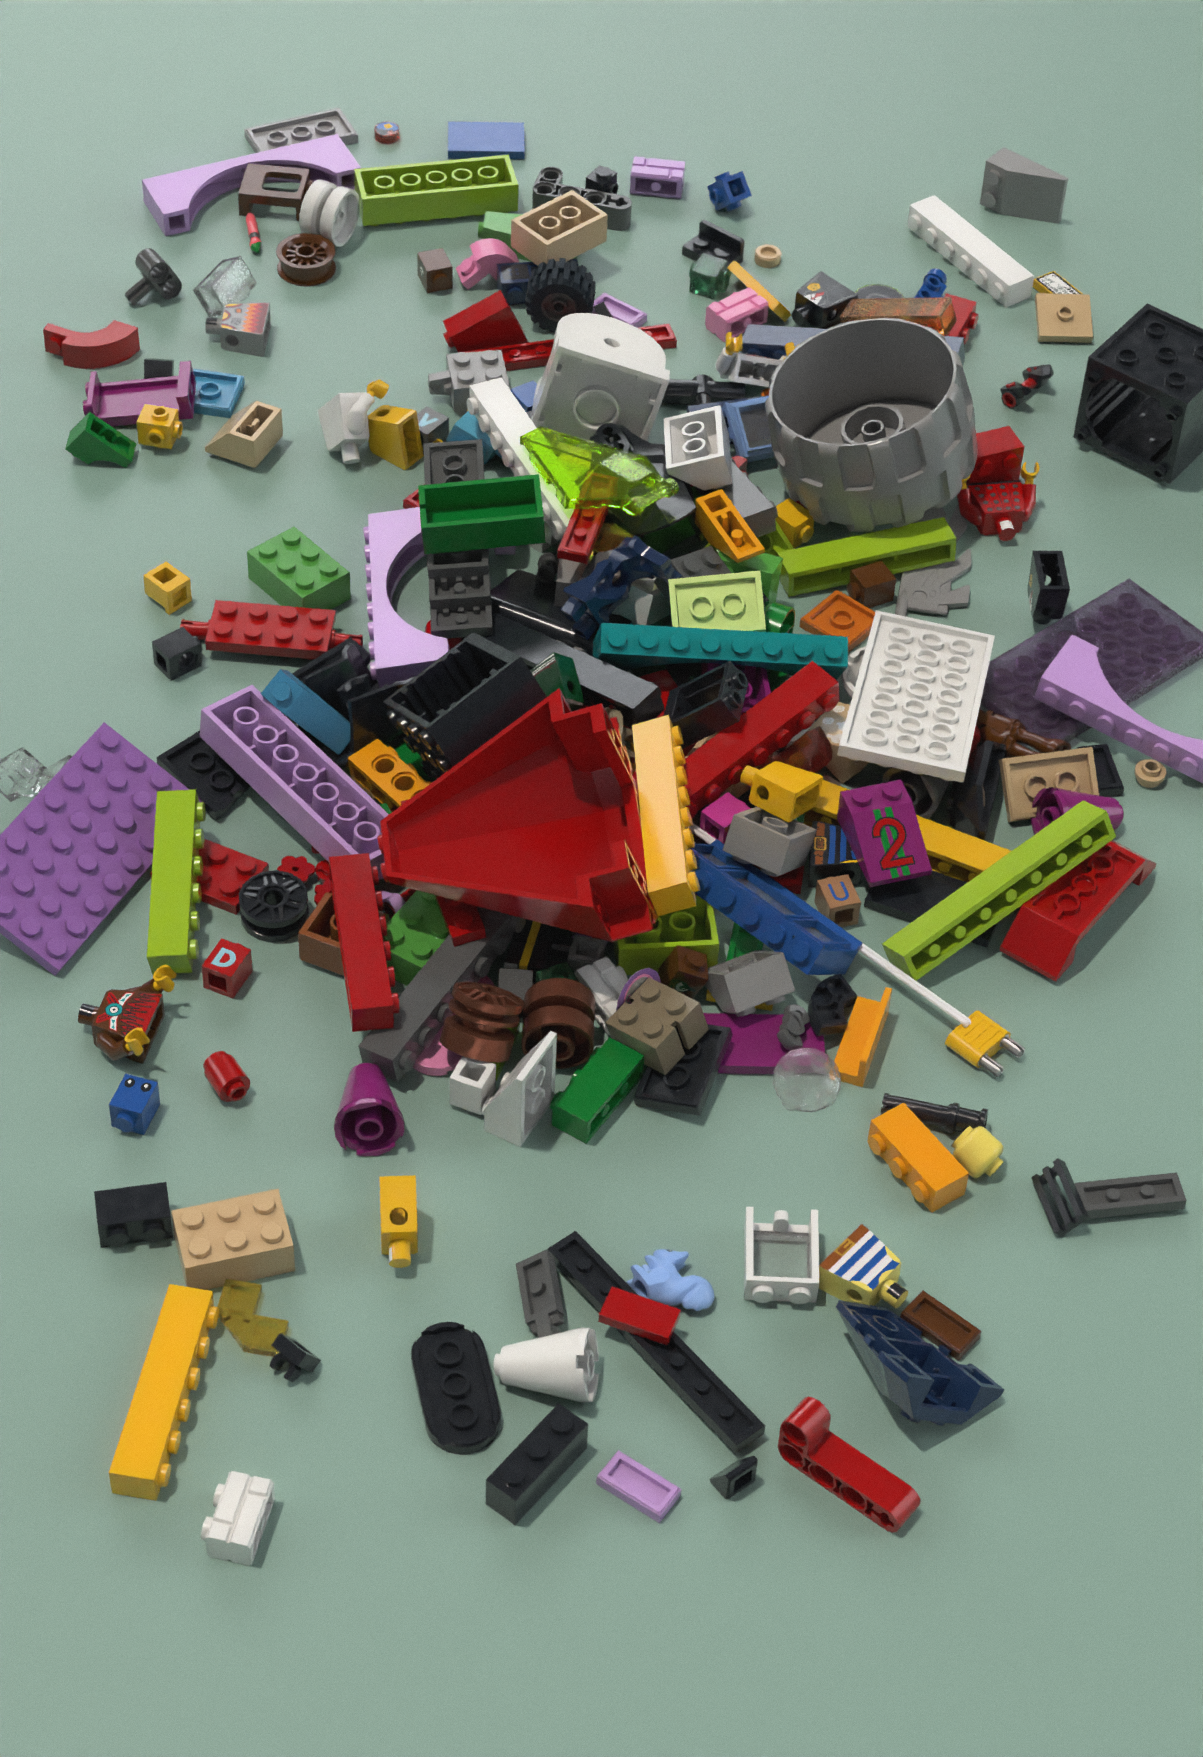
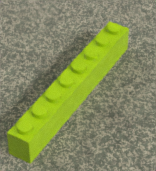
[882,800,1116,981]

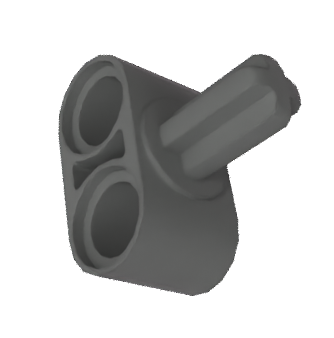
[125,248,182,305]

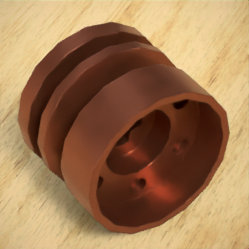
[439,981,524,1062]

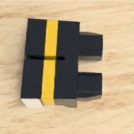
[504,919,574,984]

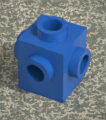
[707,171,752,212]

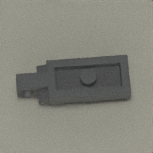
[516,1249,564,1338]

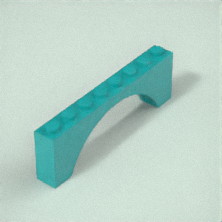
[593,623,848,680]

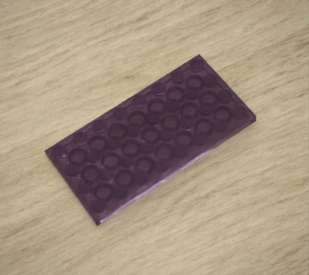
[980,579,1203,742]

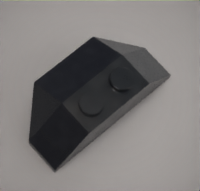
[946,740,1007,841]

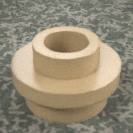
[1134,759,1166,788]

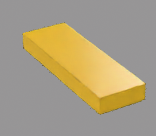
[727,261,791,322]

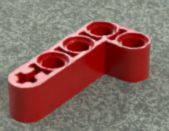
[778,1396,921,1533]

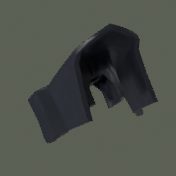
[578,423,704,547]
[303,643,416,769]

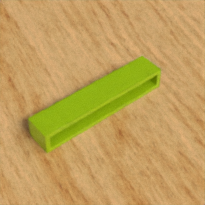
[777,517,957,597]
[147,789,206,975]

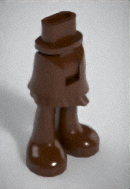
[976,709,1071,758]

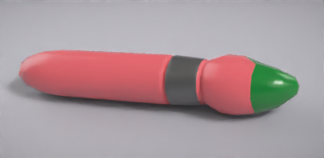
[246,213,262,253]

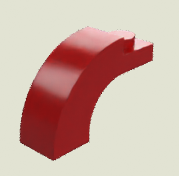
[43,320,140,369]

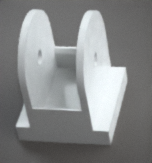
[531,313,670,461]

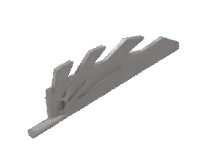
[895,504,971,617]

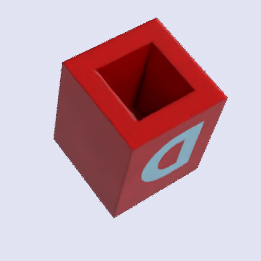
[202,938,253,999]

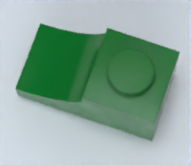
[65,412,136,468]

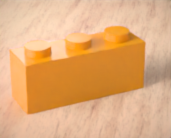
[867,1103,969,1213]

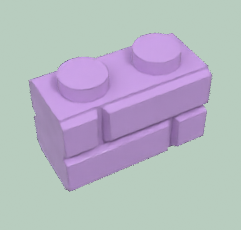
[630,156,685,199]

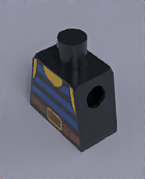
[808,821,862,888]

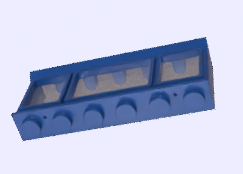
[690,839,863,975]

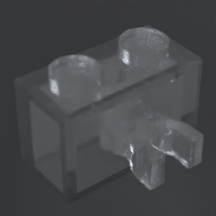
[193,256,257,317]

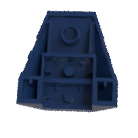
[836,1300,1005,1426]

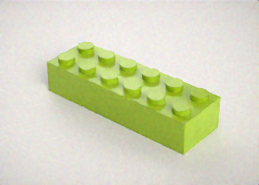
[354,155,518,226]

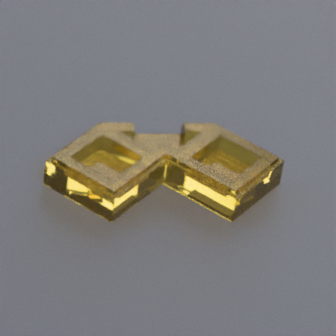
[217,1279,289,1357]

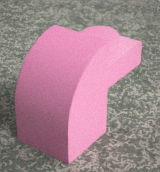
[456,238,520,290]

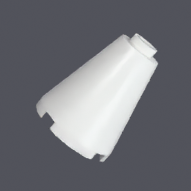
[494,1327,599,1403]

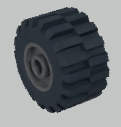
[525,258,596,333]

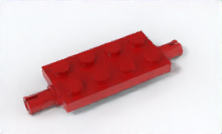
[180,600,363,659]

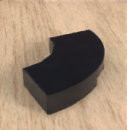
[808,974,857,1036]

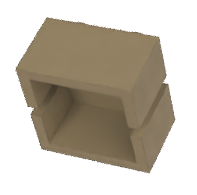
[605,977,709,1075]

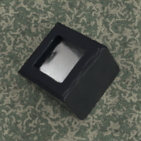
[710,1456,758,1499]

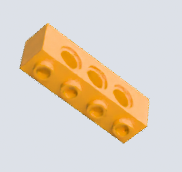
[348,738,432,812]

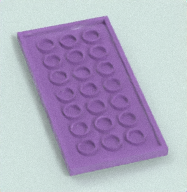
[0,722,201,976]

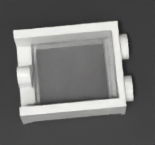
[743,1207,819,1304]

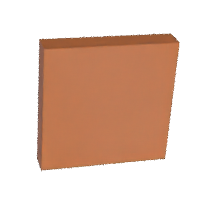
[799,590,875,653]

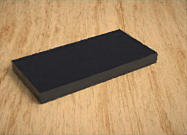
[864,871,999,948]

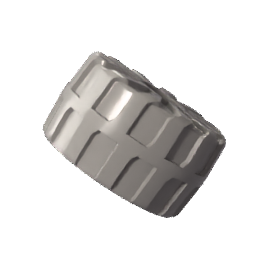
[765,317,978,532]

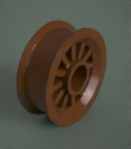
[276,233,336,286]

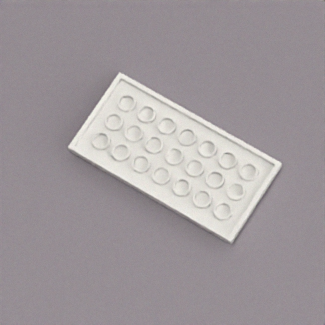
[837,610,995,783]

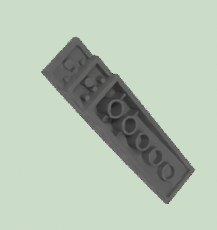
[423,439,493,639]

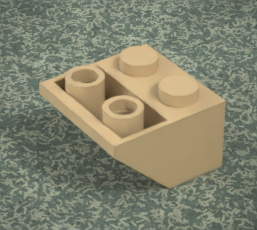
[205,401,283,468]

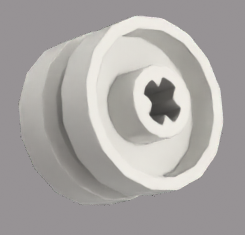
[299,180,360,247]

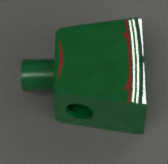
[530,652,584,711]

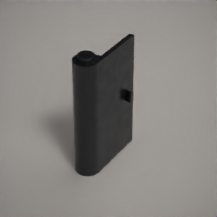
[491,569,634,657]

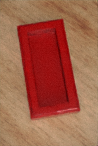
[598,1286,681,1345]

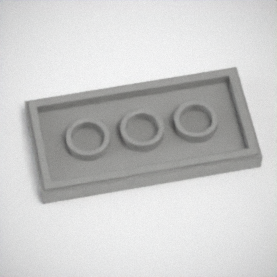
[244,108,358,153]

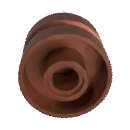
[521,978,595,1069]

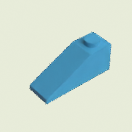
[261,669,350,755]

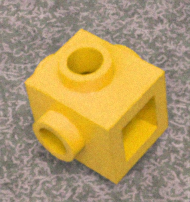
[136,404,183,449]

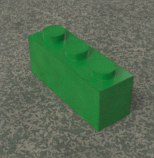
[550,1037,644,1144]

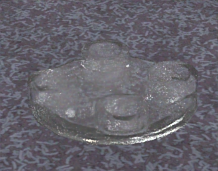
[773,1048,841,1112]

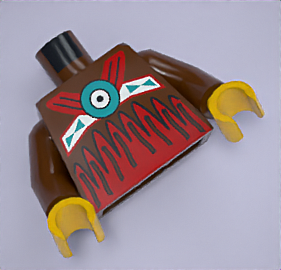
[78,965,177,1064]

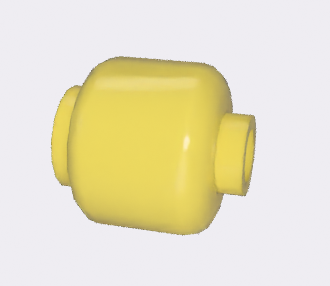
[951,1126,1004,1178]

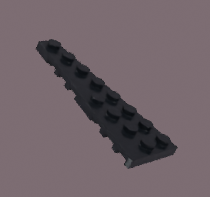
[156,637,371,820]

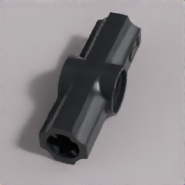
[661,374,745,405]

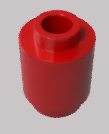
[203,1051,250,1102]

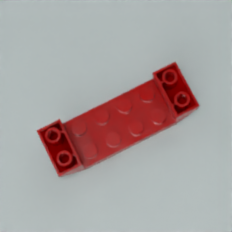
[999,840,1157,982]

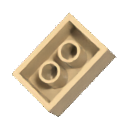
[511,190,608,266]
[171,1189,295,1290]

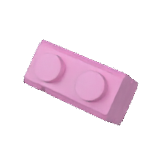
[705,287,769,343]

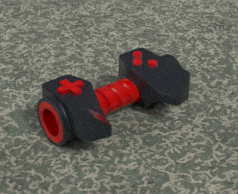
[1000,364,1054,409]

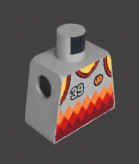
[206,302,271,357]

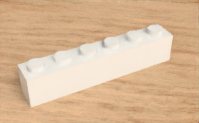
[907,195,1034,308]

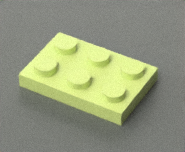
[668,571,766,632]

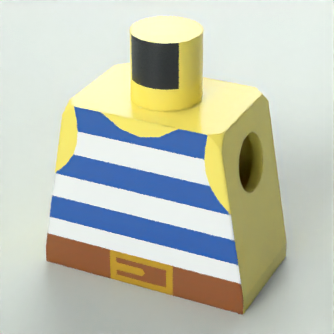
[819,1224,908,1309]

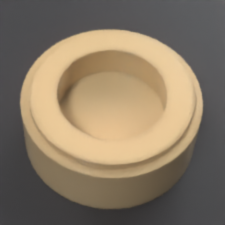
[754,244,781,268]

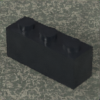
[485,1403,588,1525]

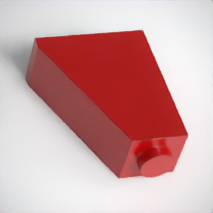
[443,290,529,352]

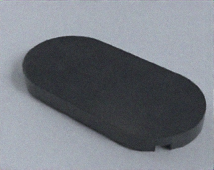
[411,1322,500,1455]

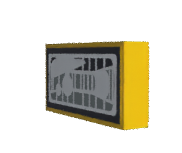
[1033,271,1082,294]

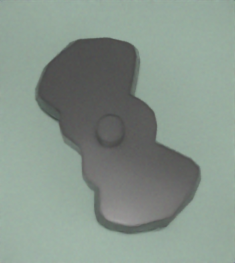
[777,1004,810,1050]

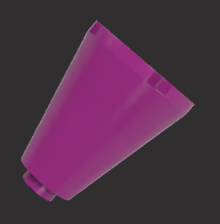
[1031,787,1124,835]
[334,1063,404,1156]

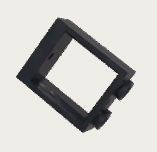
[663,661,748,749]

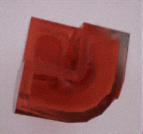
[757,726,833,773]

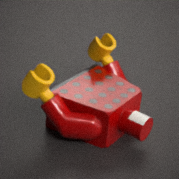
[956,461,1040,541]

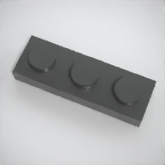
[1075,1172,1187,1219]

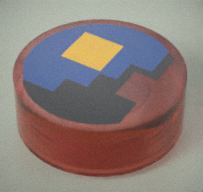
[374,121,400,144]

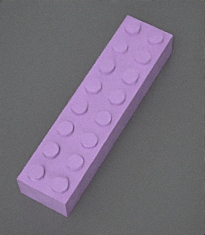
[200,685,389,880]

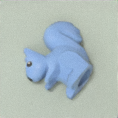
[626,1249,715,1311]

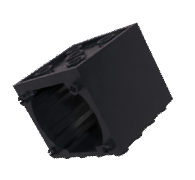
[1073,303,1203,484]
[383,632,547,779]

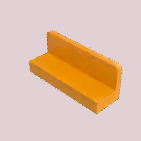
[830,987,892,1087]

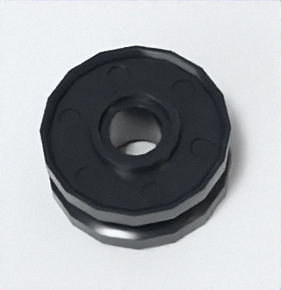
[239,870,309,942]

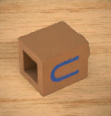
[814,874,861,927]

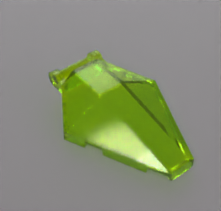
[520,426,679,516]

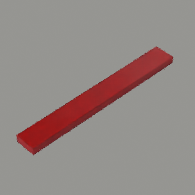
[464,323,677,371]

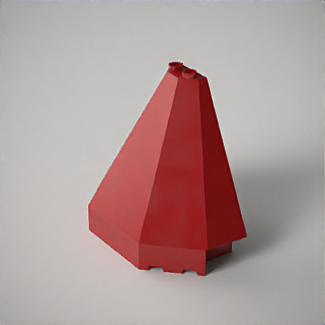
[377,688,658,942]

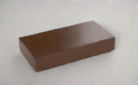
[900,1291,981,1361]

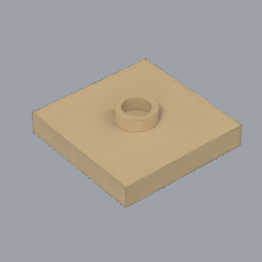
[1035,293,1093,343]

